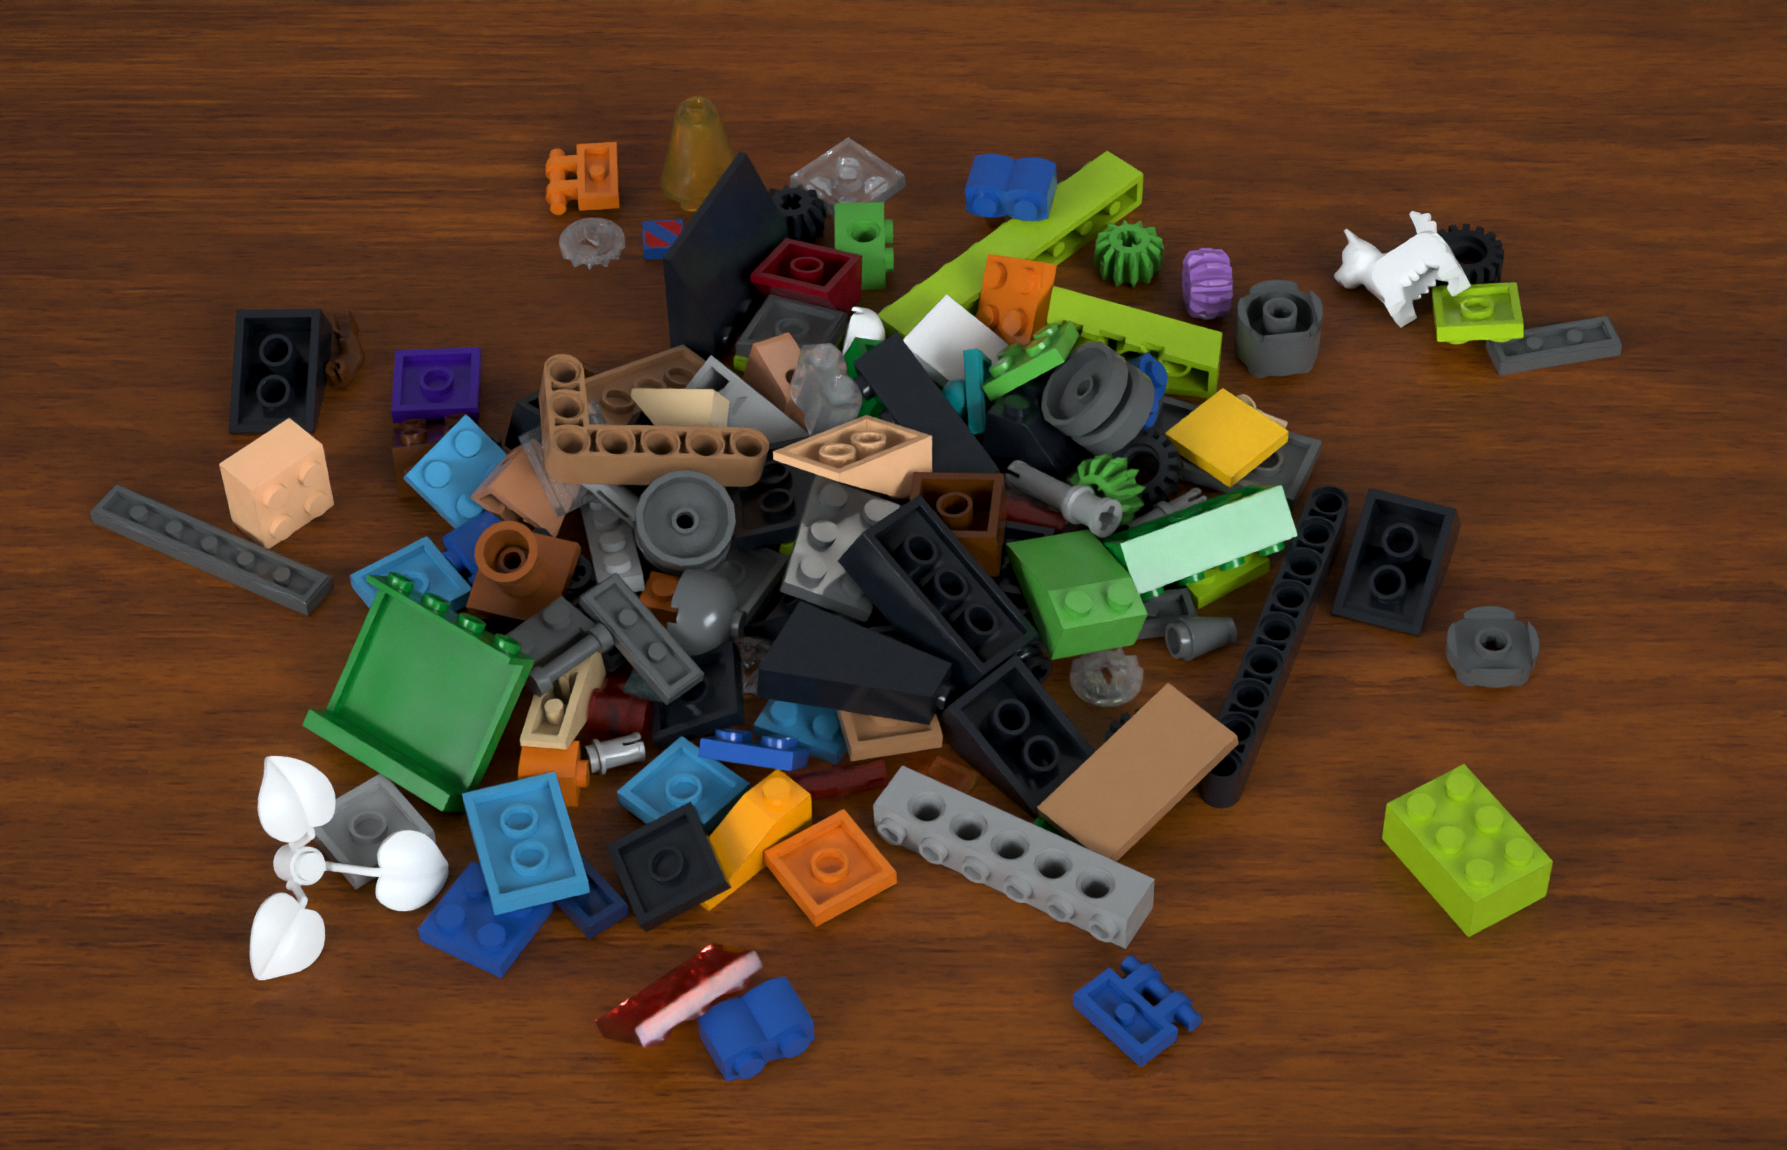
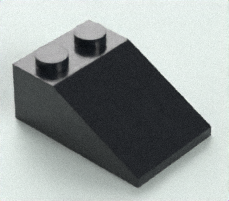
[229,309,332,435]
[1331,488,1461,638]
[938,654,1096,819]

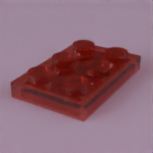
[595,943,763,1048]

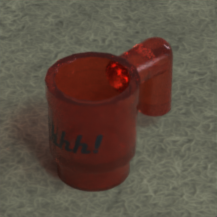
[588,677,651,737]

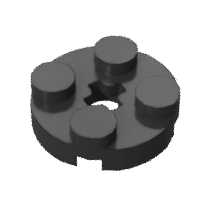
[1445,606,1540,688]

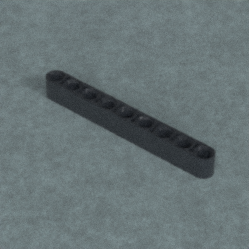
[1199,485,1349,809]

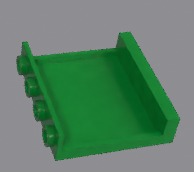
[302,571,535,812]

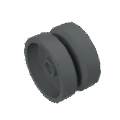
[1041,342,1155,456]
[634,470,736,577]

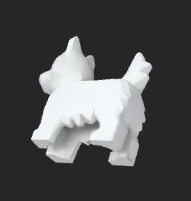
[1334,211,1471,328]

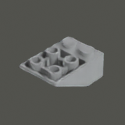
[684,355,810,444]

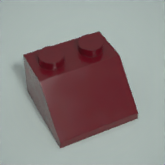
[751,238,863,314]

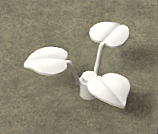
[250,756,449,980]

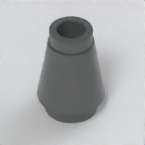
[1165,616,1237,661]

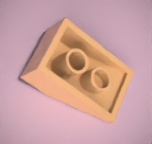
[773,415,932,500]

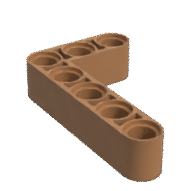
[539,354,769,487]

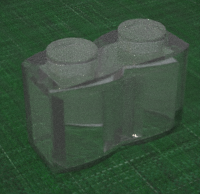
[789,343,862,436]

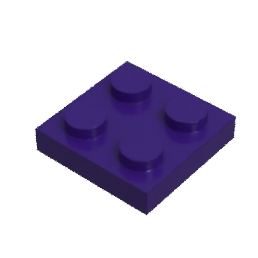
[391,347,482,423]

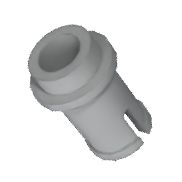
[583,732,645,776]

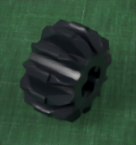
[769,183,826,244]

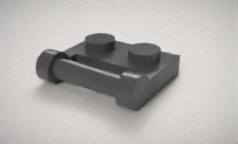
[506,596,614,697]

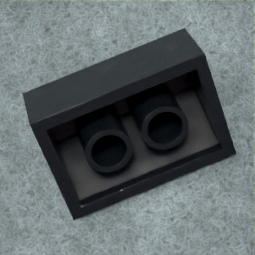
[982,366,1089,482]

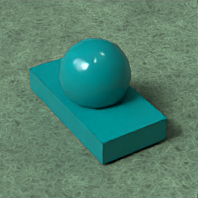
[940,348,995,445]

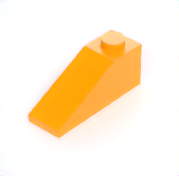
[700,769,813,911]

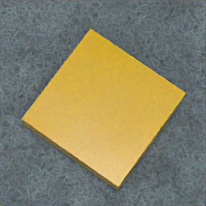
[1165,388,1289,488]

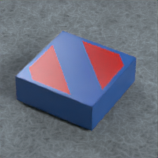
[642,219,684,260]

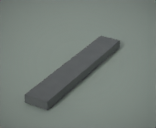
[90,484,334,616]

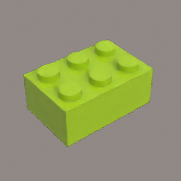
[1382,764,1553,938]

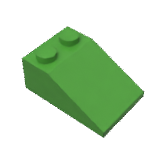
[1004,529,1148,660]

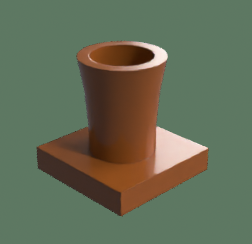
[466,521,581,624]

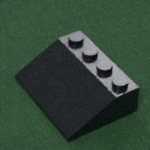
[663,152,789,361]

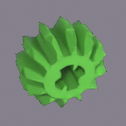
[1093,220,1164,289]
[1069,454,1146,528]

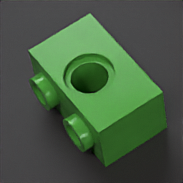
[835,202,894,290]

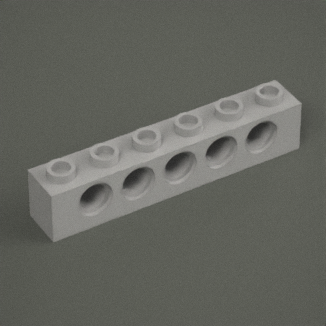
[873,765,1155,949]

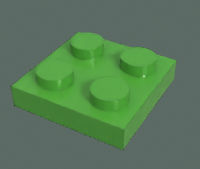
[982,320,1079,401]

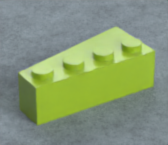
[1047,286,1222,398]

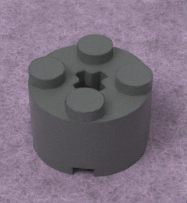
[1235,280,1323,378]

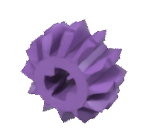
[1181,247,1233,320]

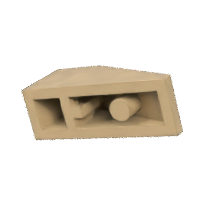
[520,652,606,749]

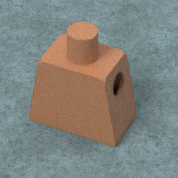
[742,332,824,436]
[470,440,576,538]

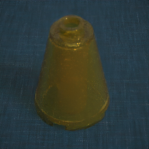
[661,96,735,211]

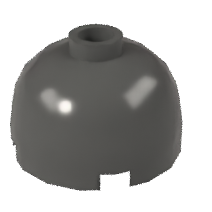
[667,568,747,656]

